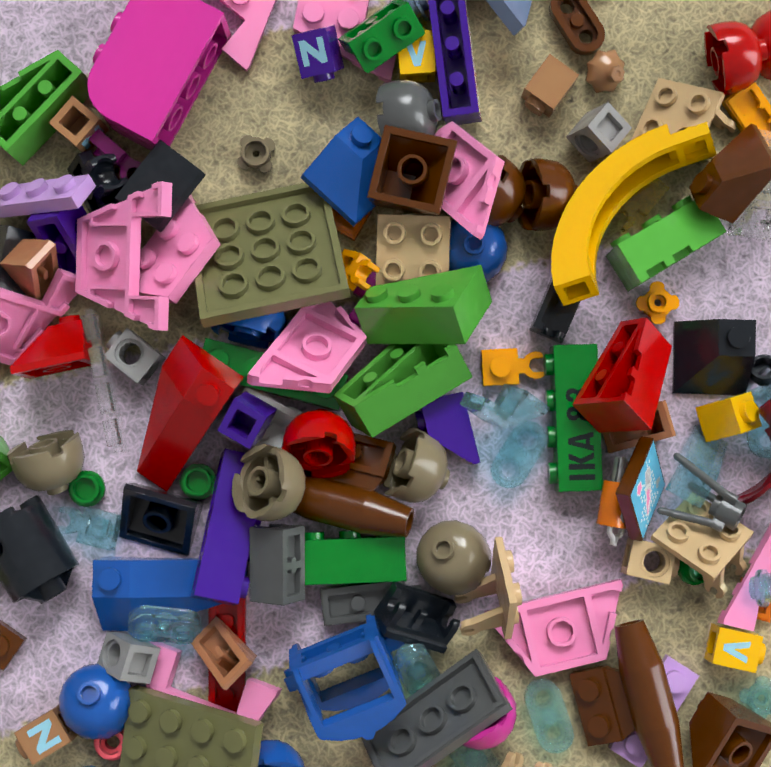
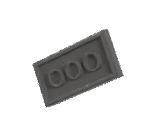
[361,649,513,767]

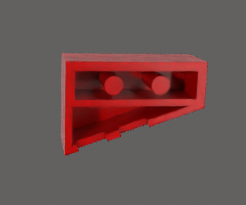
[572,317,672,433]

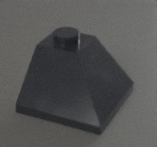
[672,319,756,395]

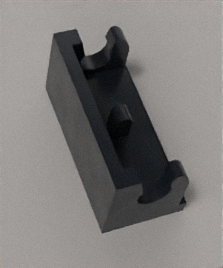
[529,277,580,344]
[374,582,460,654]

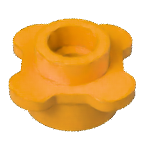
[636,281,680,324]

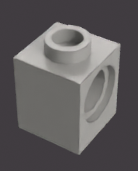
[566,102,632,162]
[104,328,166,386]
[97,631,161,684]

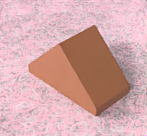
[0,239,59,300]
[190,616,257,690]

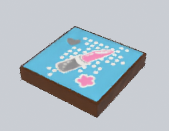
[616,436,665,541]

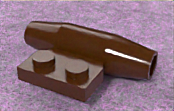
[292,433,414,537]
[569,619,684,767]

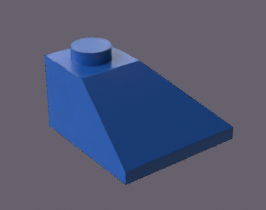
[301,116,382,227]

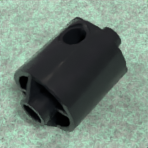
[0,495,79,604]

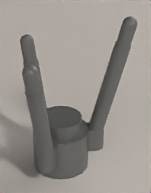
[657,452,747,533]

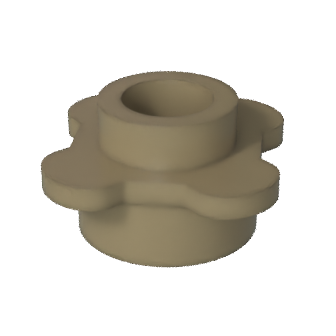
[237,135,275,173]

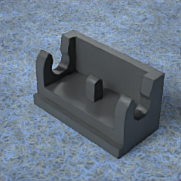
[249,524,305,606]

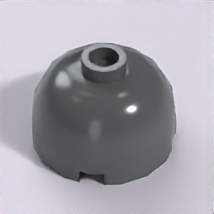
[376,80,442,136]

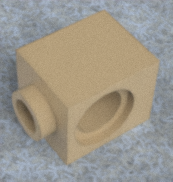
[620,537,680,584]

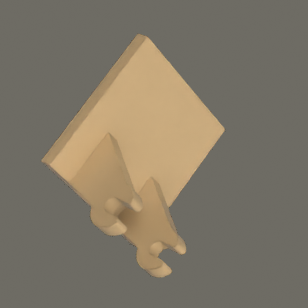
[631,78,737,162]
[376,210,451,285]
[651,491,754,598]
[454,536,522,640]

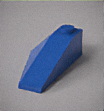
[92,557,248,631]

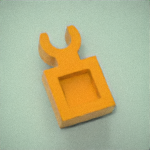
[342,248,380,291]
[481,348,544,387]

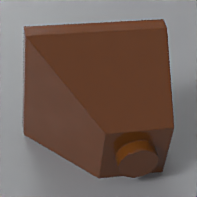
[689,123,771,224]
[367,125,458,215]
[689,692,771,767]

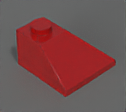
[10,315,100,379]

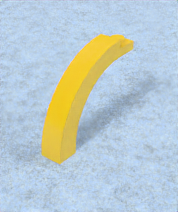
[551,122,717,306]

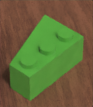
[0,50,89,166]
[606,195,727,292]
[354,265,492,344]
[333,344,473,438]

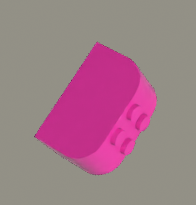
[87,0,232,151]

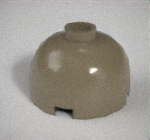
[383,428,450,503]
[7,430,85,495]
[232,444,305,522]
[416,520,491,596]

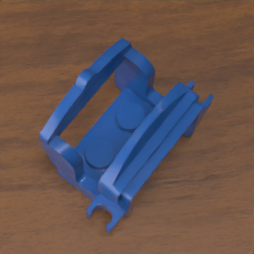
[284,613,406,741]

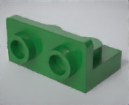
[338,0,425,73]

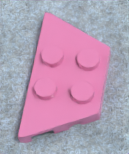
[434,121,505,240]
[247,302,367,393]
[484,579,623,677]

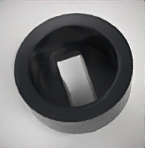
[750,354,771,386]

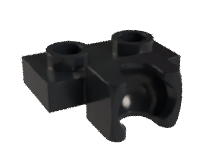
[67,150,128,213]

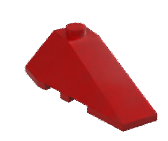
[137,335,244,492]

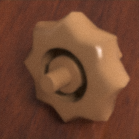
[586,49,625,93]

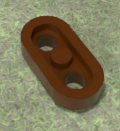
[549,0,605,56]

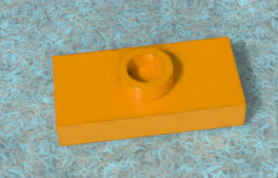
[722,82,771,150]

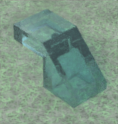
[460,384,550,428]
[665,425,728,508]

